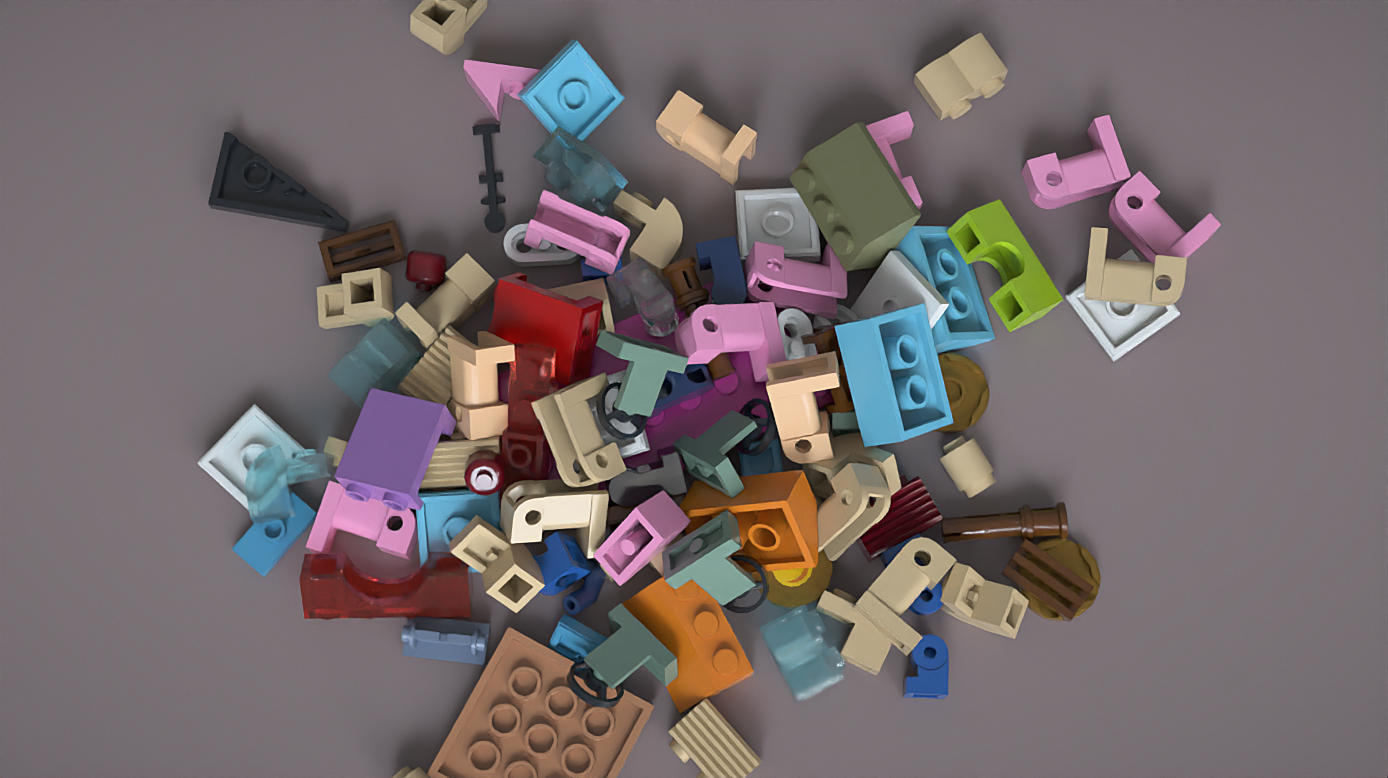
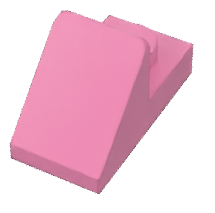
[463,60,541,121]

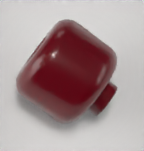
[405,250,447,291]
[464,449,506,496]

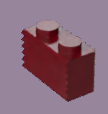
[856,475,943,562]

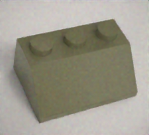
[789,122,922,271]

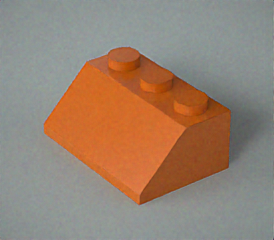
[679,470,818,573]
[622,576,754,714]

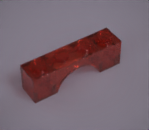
[299,552,474,620]

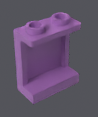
[334,388,457,511]

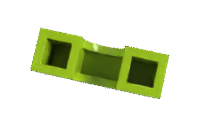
[946,199,1064,332]

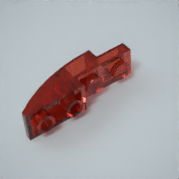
[499,343,558,509]

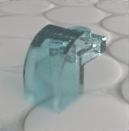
[245,445,331,524]

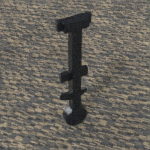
[472,123,506,233]

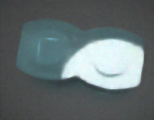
[327,318,423,409]
[759,604,846,703]

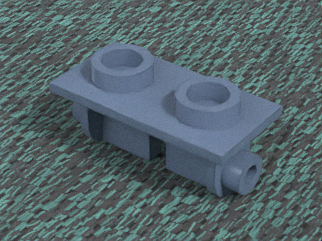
[401,614,490,665]

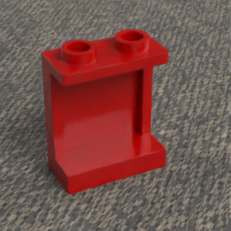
[487,272,603,386]

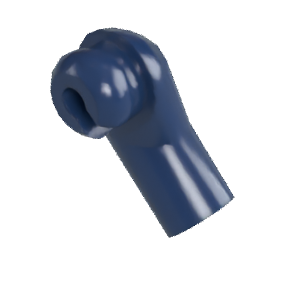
[563,559,606,615]

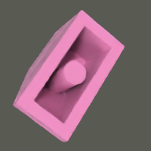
[593,490,691,586]

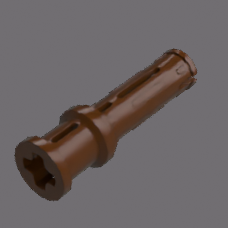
[661,257,736,381]
[941,502,1068,544]

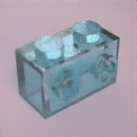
[533,126,628,212]

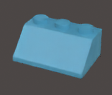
[894,226,995,356]
[834,303,954,447]

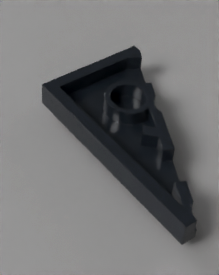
[208,132,349,232]

